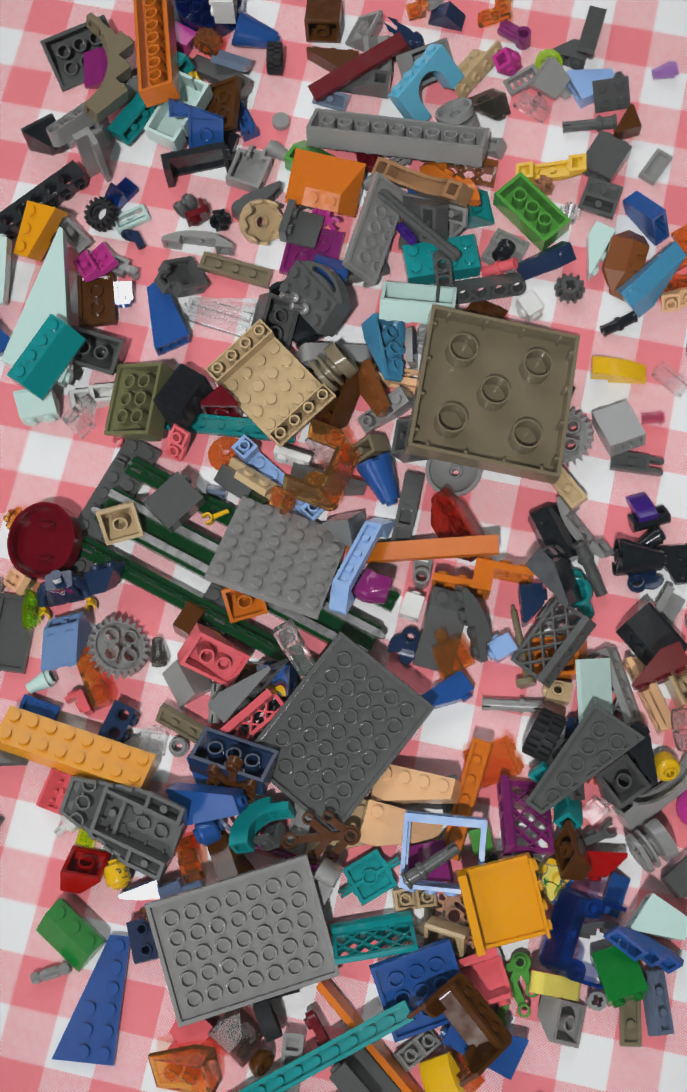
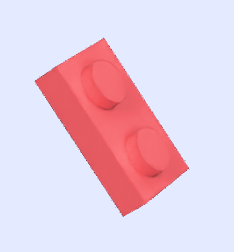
[36,768,72,816]

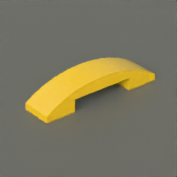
[516,153,587,183]

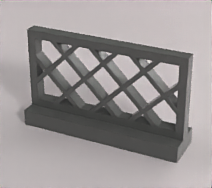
[510,598,596,688]

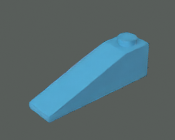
[616,241,687,318]
[361,313,405,382]

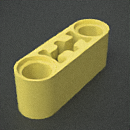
[528,970,582,1001]

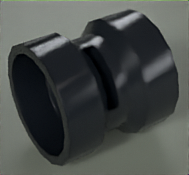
[492,239,516,261]

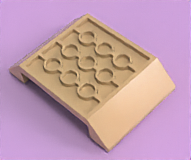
[205,319,336,448]

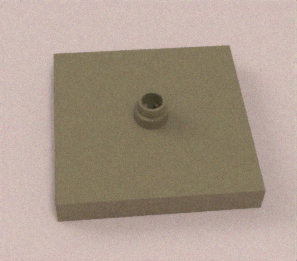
[404,304,580,484]

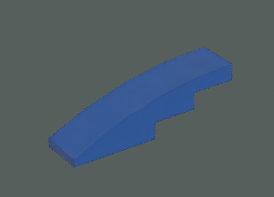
[603,925,684,974]

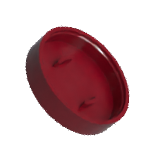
[7,502,82,580]

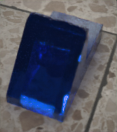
[104,177,139,211]

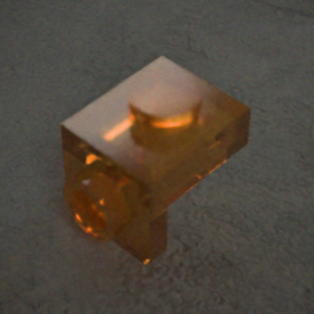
[405,0,428,21]

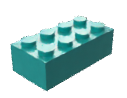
[402,234,481,285]

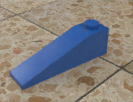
[421,669,474,709]

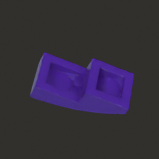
[625,492,658,523]

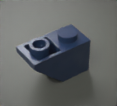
[83,560,125,595]

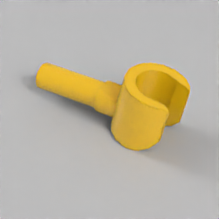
[202,508,229,526]

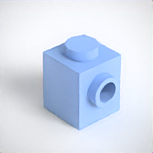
[486,632,518,664]

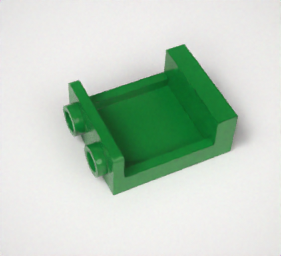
[590,946,649,1008]

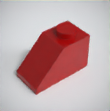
[586,851,628,882]

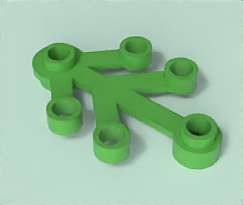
[496,952,538,1027]

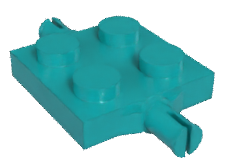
[338,849,401,906]

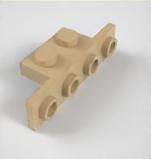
[454,40,503,98]
[228,457,293,510]

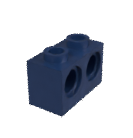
[98,700,140,744]

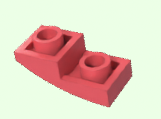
[164,423,191,463]

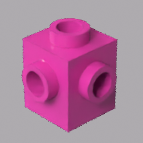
[492,47,523,76]

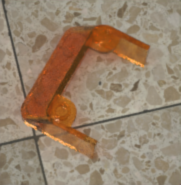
[281,418,359,511]

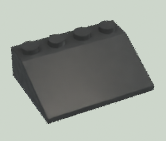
[40,14,110,92]

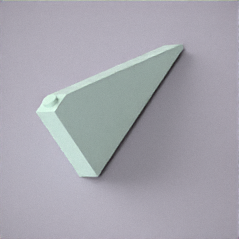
[1,227,74,388]

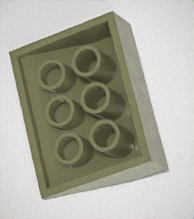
[104,362,175,441]

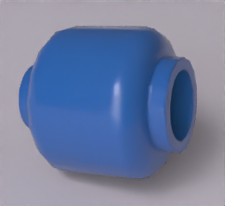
[192,819,224,847]

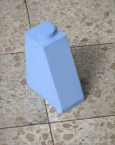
[566,68,615,109]

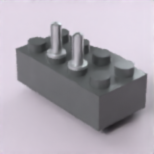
[279,260,352,337]

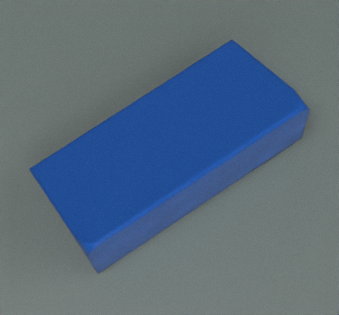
[598,872,631,919]

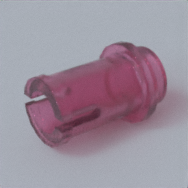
[641,410,665,425]

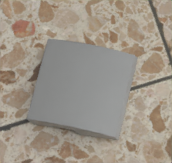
[480,228,530,273]

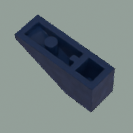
[516,241,577,281]

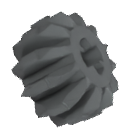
[554,273,586,305]

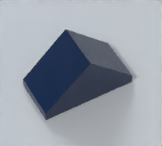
[428,1,466,32]

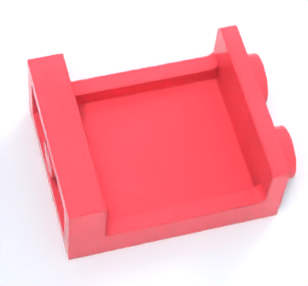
[457,947,515,1007]

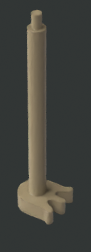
[510,605,537,689]

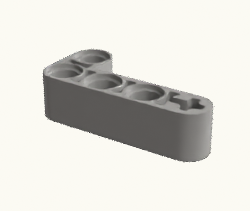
[296,342,372,373]
[314,858,344,911]

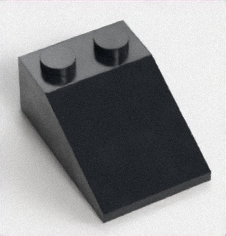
[525,544,582,607]
[623,720,658,787]

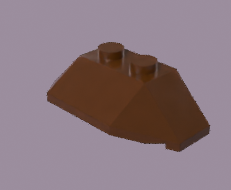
[311,373,360,434]

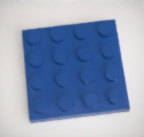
[369,937,460,1043]

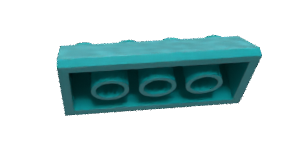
[7,314,86,401]

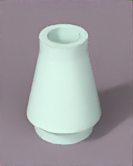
[25,670,56,694]

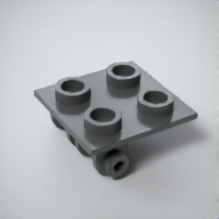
[592,71,630,113]

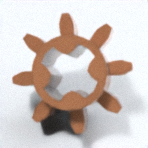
[533,174,555,195]

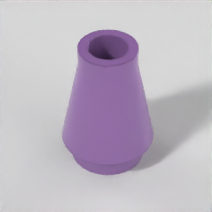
[651,60,679,80]

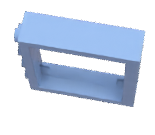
[399,810,488,897]

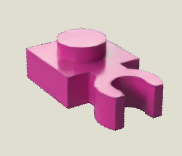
[312,208,343,231]

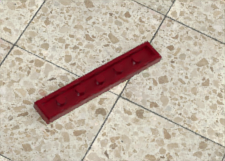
[308,32,408,102]

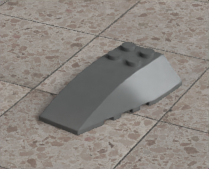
[59,775,187,881]

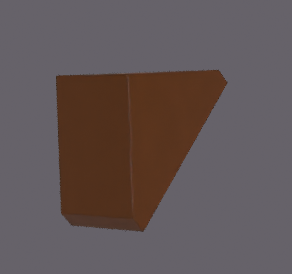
[613,103,642,140]
[172,601,205,639]

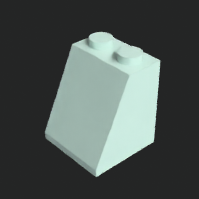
[625,893,687,941]

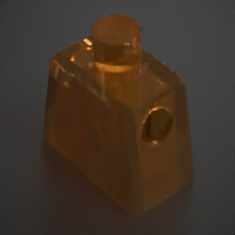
[431,628,475,679]

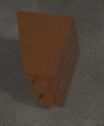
[304,0,343,43]

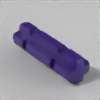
[396,221,418,246]

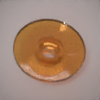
[208,437,241,471]

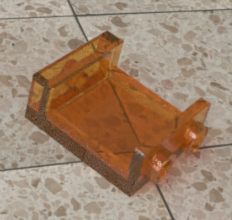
[462,735,524,790]

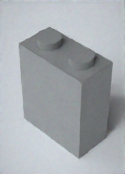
[592,400,646,457]

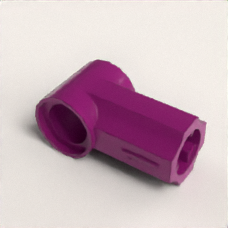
[497,19,531,50]

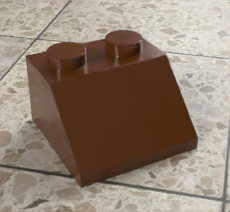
[553,820,591,881]

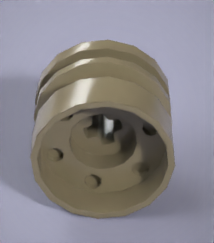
[309,341,359,392]

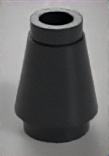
[637,526,666,548]

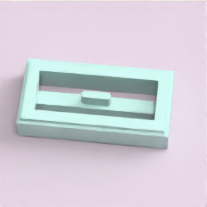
[114,204,151,235]

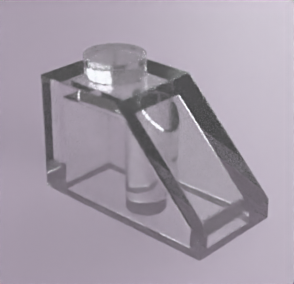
[124,725,169,756]

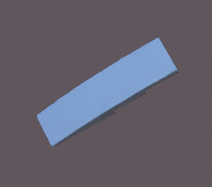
[118,877,205,900]

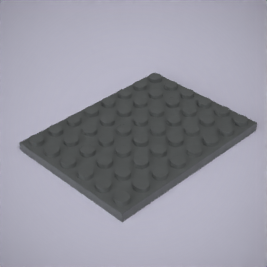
[254,632,436,832]

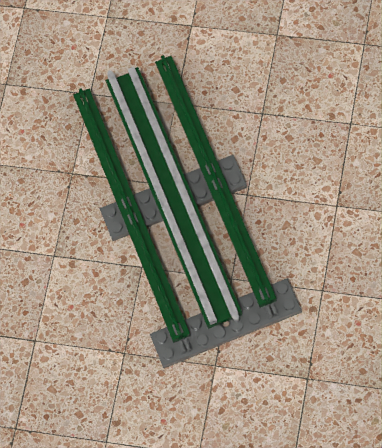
[69,439,400,676]

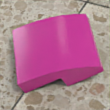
[73,242,119,282]

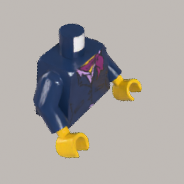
[37,570,97,622]

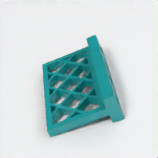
[330,910,418,965]

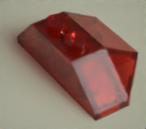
[430,487,485,562]

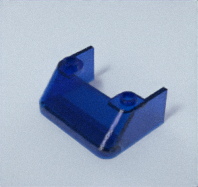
[538,886,627,990]

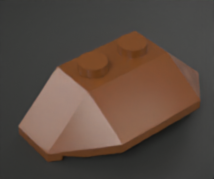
[602,230,650,301]

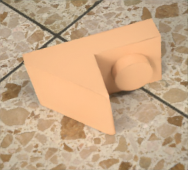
[2,567,36,596]

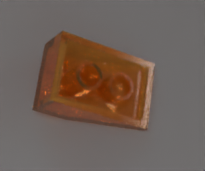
[148,1044,223,1092]

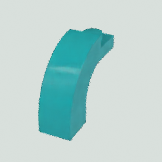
[528,761,583,829]
[228,797,296,854]

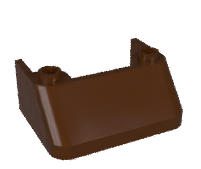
[407,973,512,1087]

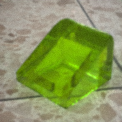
[75,828,97,849]

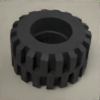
[522,707,566,762]

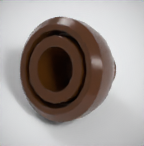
[246,1047,274,1077]

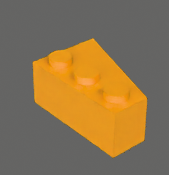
[13,200,68,262]

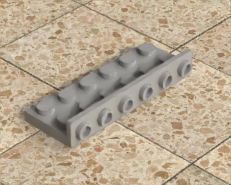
[342,172,407,288]

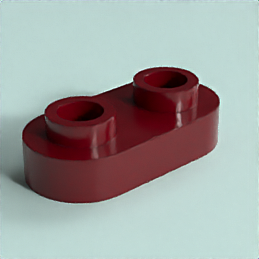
[303,1009,331,1047]

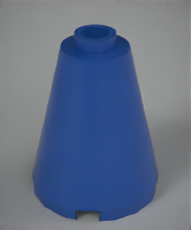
[231,11,281,49]
[356,452,400,507]

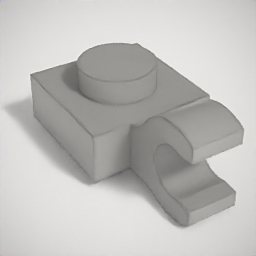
[110,254,141,280]

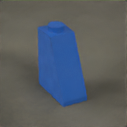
[623,191,669,246]

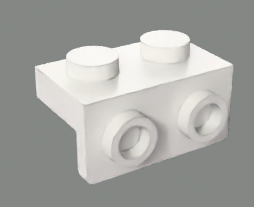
[273,444,315,467]

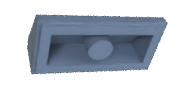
[312,91,351,111]

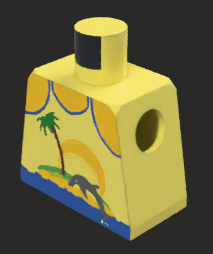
[534,856,575,906]

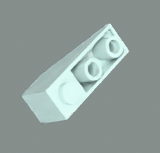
[586,220,616,281]

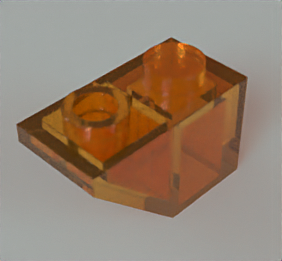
[177,834,205,884]

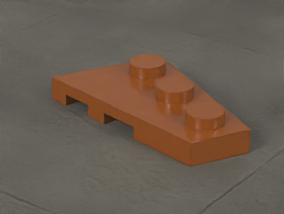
[357,359,391,417]

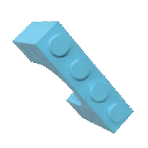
[388,43,464,121]

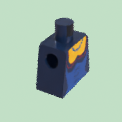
[256,661,299,707]

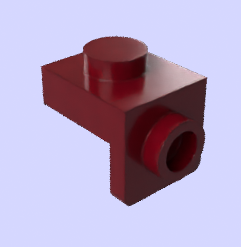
[184,197,210,227]

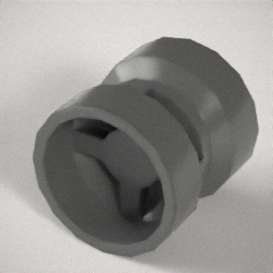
[172,193,198,219]

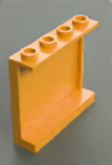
[456,852,553,957]

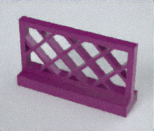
[497,775,554,856]

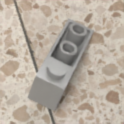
[357,386,414,434]

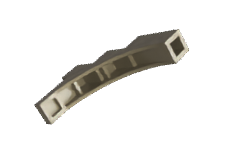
[84,12,134,124]

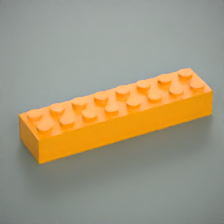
[0,705,158,790]

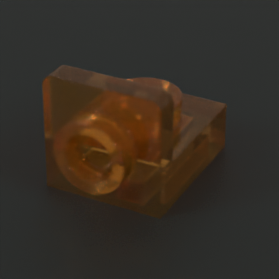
[269,485,296,515]

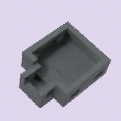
[154,256,210,298]

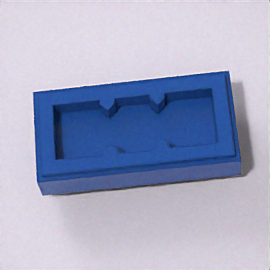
[19,694,62,721]

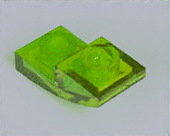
[21,589,39,633]

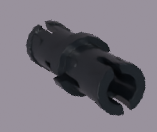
[600,311,638,337]

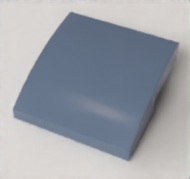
[210,49,256,72]

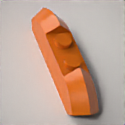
[419,161,481,207]

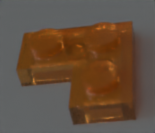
[477,0,513,28]

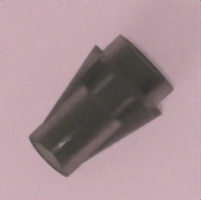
[149,637,169,667]

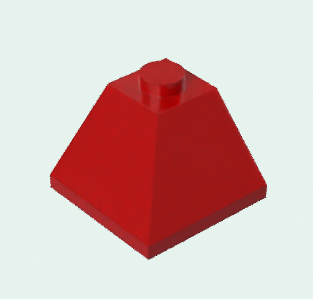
[60,845,112,894]

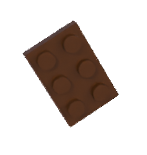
[77,272,117,328]

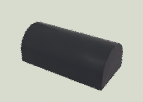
[627,505,671,533]

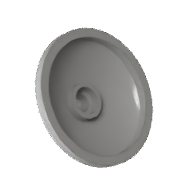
[425,459,482,497]

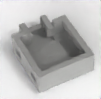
[225,145,272,192]

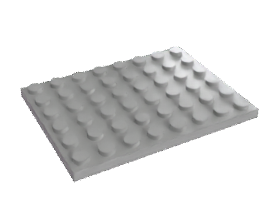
[145,854,340,1027]

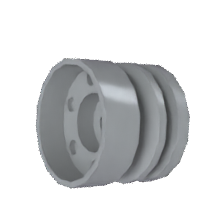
[625,818,679,874]

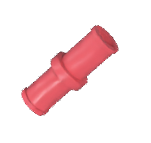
[481,257,518,277]

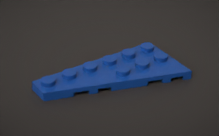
[52,935,130,1066]

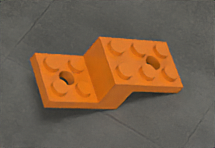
[431,556,534,600]

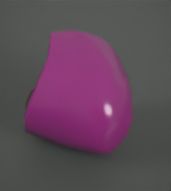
[353,568,392,604]

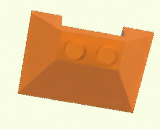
[285,148,366,218]

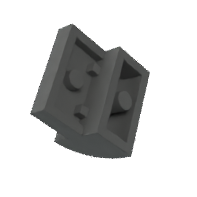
[578,176,624,220]

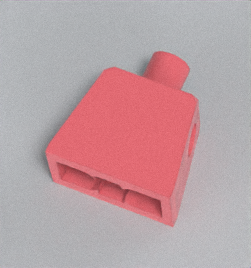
[168,1019,219,1057]

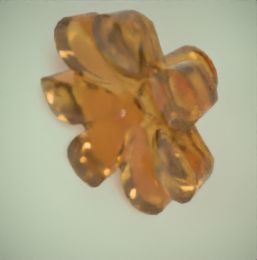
[3,506,22,530]

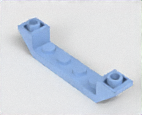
[231,434,327,521]
[329,517,395,615]

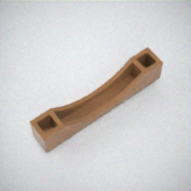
[371,157,474,208]

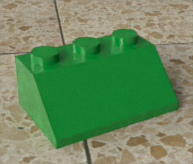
[36,898,107,972]

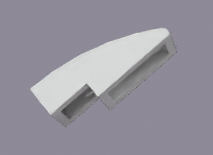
[67,383,114,413]

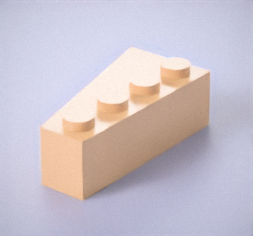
[370,764,461,805]

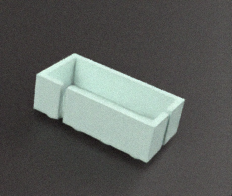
[144,71,213,151]
[379,281,457,325]

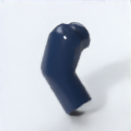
[121,229,146,250]

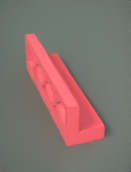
[218,688,285,740]

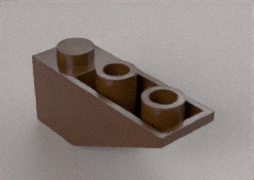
[306,46,359,72]

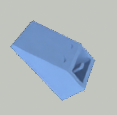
[40,612,92,671]

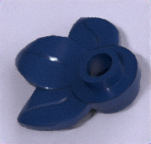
[627,571,664,593]
[388,627,420,666]

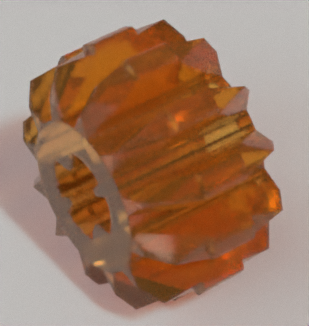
[193,26,224,57]

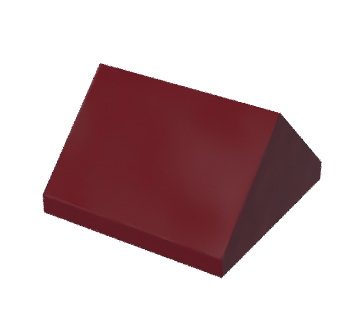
[200,384,242,418]

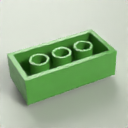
[493,172,571,251]

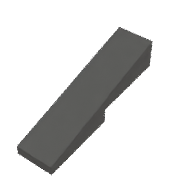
[576,5,607,55]

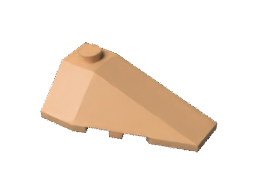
[359,800,443,846]

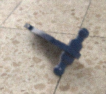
[385,17,425,49]

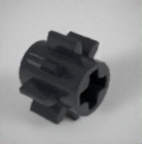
[209,208,232,232]

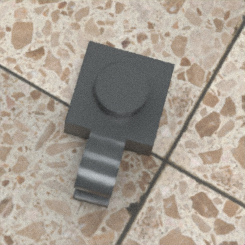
[583,822,617,847]

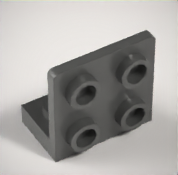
[278,199,324,249]

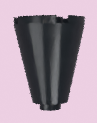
[612,538,667,576]

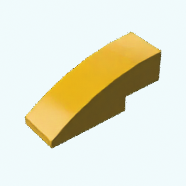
[590,356,646,384]

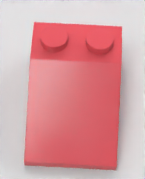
[177,623,250,687]

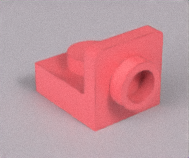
[64,689,94,716]

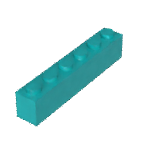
[107,51,195,146]

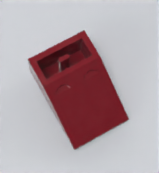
[631,641,687,693]

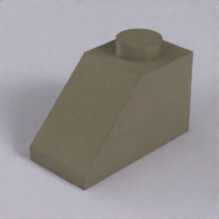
[345,434,390,468]

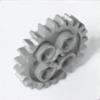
[562,408,594,467]
[86,617,150,679]

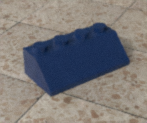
[188,726,279,796]

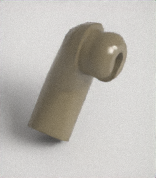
[414,908,434,936]

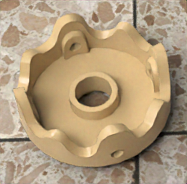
[239,199,283,245]

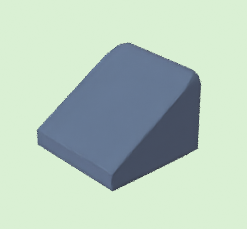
[206,484,228,501]

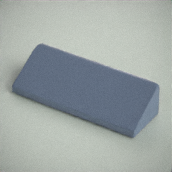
[642,969,675,1036]

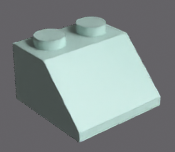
[13,389,61,426]

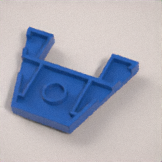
[169,98,224,152]

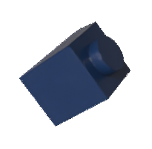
[518,583,547,627]

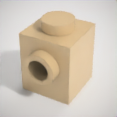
[542,680,573,706]

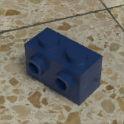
[126,917,159,964]

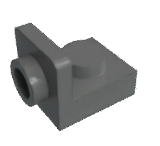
[253,822,286,851]

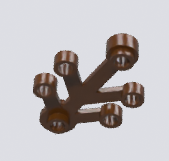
[206,755,258,803]
[281,809,361,864]

